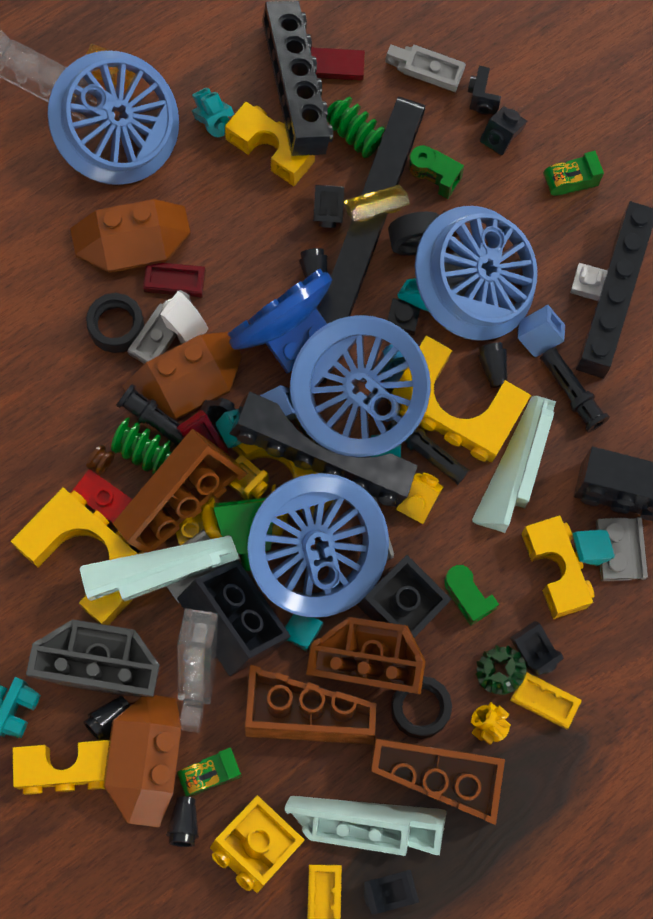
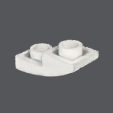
[160,291,208,344]

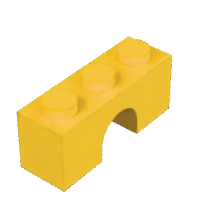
[225,102,315,186]
[521,515,594,619]
[13,740,109,795]

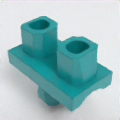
[192,88,234,137]
[0,677,41,738]

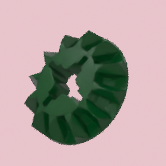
[475,645,526,695]

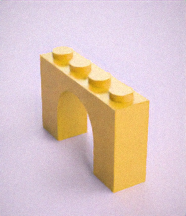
[388,335,531,463]
[11,487,144,625]

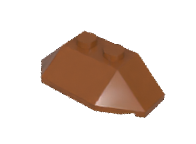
[70,199,191,273]
[122,332,242,420]
[306,617,426,694]
[103,695,181,827]

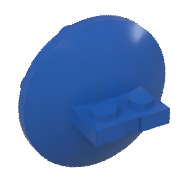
[228,269,333,373]

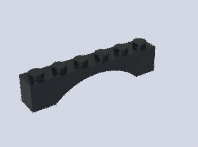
[576,201,653,379]
[229,391,418,507]

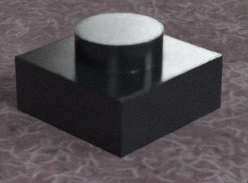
[387,298,421,336]

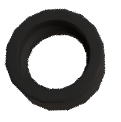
[388,211,440,256]
[86,293,144,353]
[391,676,452,739]

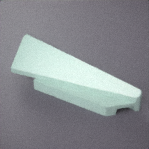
[472,396,556,533]
[80,536,240,602]
[285,796,446,856]

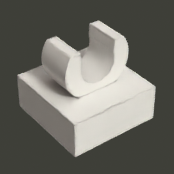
[570,263,607,301]

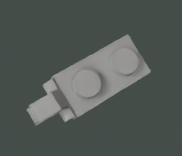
[385,44,466,92]
[127,290,191,364]

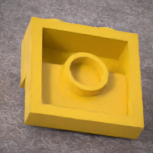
[210,795,305,893]

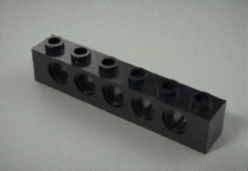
[262,1,333,156]

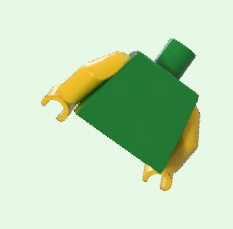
[200,484,288,571]

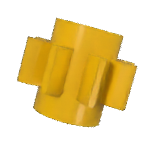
[470,702,511,745]

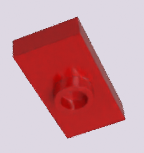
[71,469,132,524]

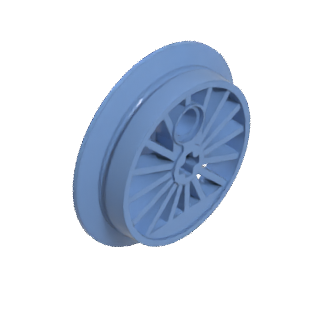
[48,51,179,185]
[415,206,537,341]
[290,315,431,457]
[247,473,389,617]

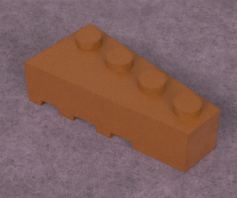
[113,429,248,553]
[245,664,377,745]
[370,738,505,825]

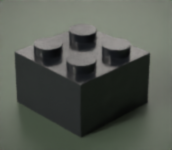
[357,555,451,638]

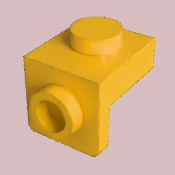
[228,454,269,500]
[396,472,443,524]

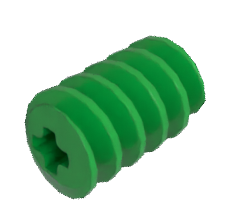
[327,96,385,159]
[111,417,172,474]

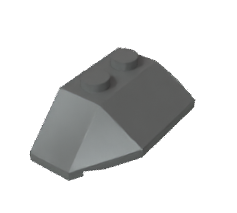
[26,619,160,697]

